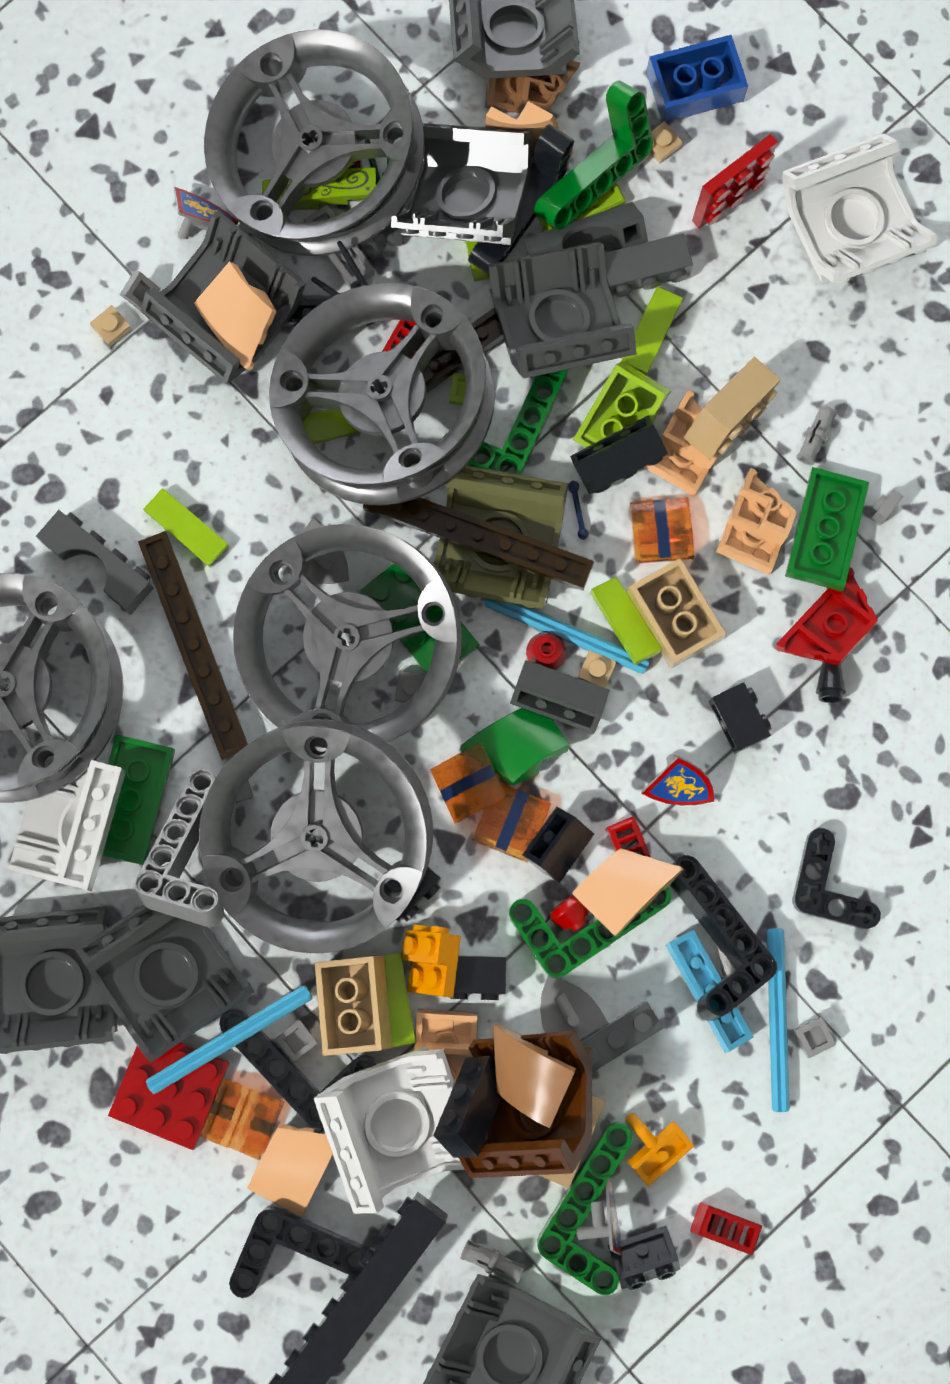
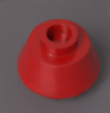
[526,632,567,670]
[550,895,589,932]

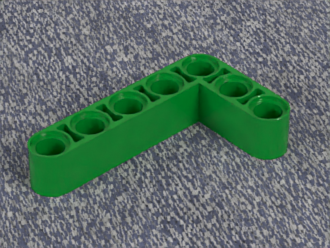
[534,80,653,230]
[443,369,568,475]
[509,887,672,978]
[537,1122,632,1295]

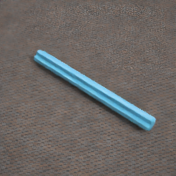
[484,598,650,674]
[767,928,790,1112]
[146,986,312,1094]

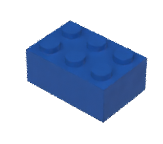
[646,34,748,123]

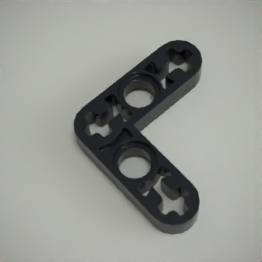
[792,828,881,929]

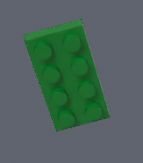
[785,467,869,592]
[360,564,480,674]
[102,734,175,865]

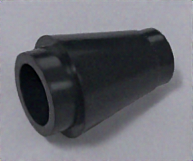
[816,662,846,703]

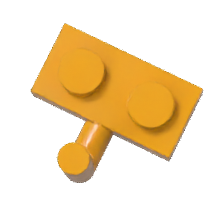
[625,1113,695,1187]

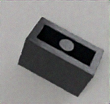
[708,682,772,754]
[522,806,594,883]
[450,956,506,1000]

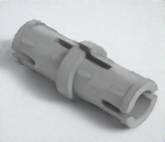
[796,406,837,465]
[460,1240,525,1284]

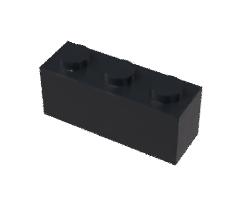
[570,415,668,495]
[433,1056,502,1158]

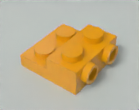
[402,924,461,998]

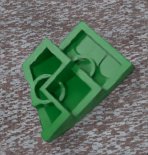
[459,708,569,786]

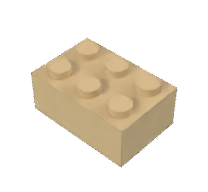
[683,356,781,460]
[626,558,726,669]
[315,956,393,1056]

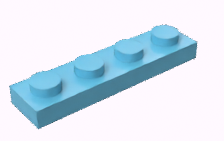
[665,929,754,1053]

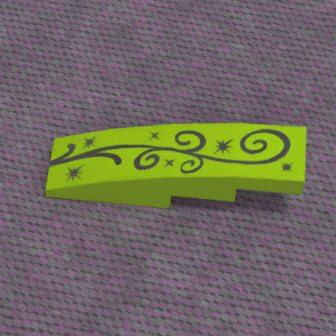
[262,167,376,210]

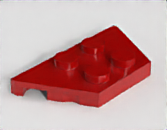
[775,567,878,666]

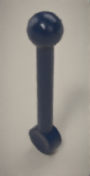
[568,481,589,540]

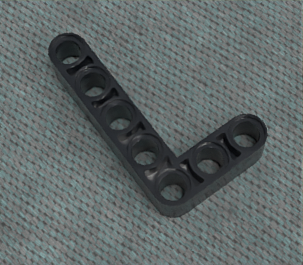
[468,124,574,275]
[670,855,777,1021]
[219,1009,377,1128]
[229,1206,369,1298]

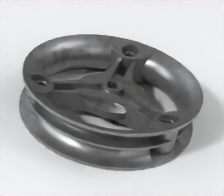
[204,29,425,256]
[269,283,495,505]
[233,524,462,749]
[0,573,124,803]
[199,719,433,953]

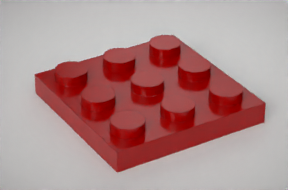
[692,133,778,229]
[108,1043,230,1150]

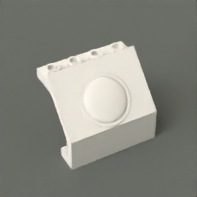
[782,133,937,285]
[7,756,126,891]
[313,1046,465,1214]

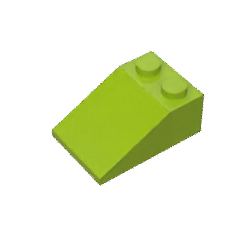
[573,361,671,448]

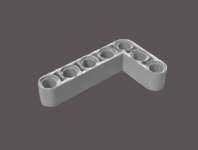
[135,769,225,927]

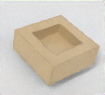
[650,121,683,163]
[90,305,132,347]
[578,650,616,688]

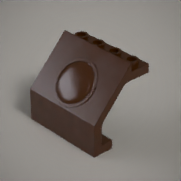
[459,1030,592,1178]

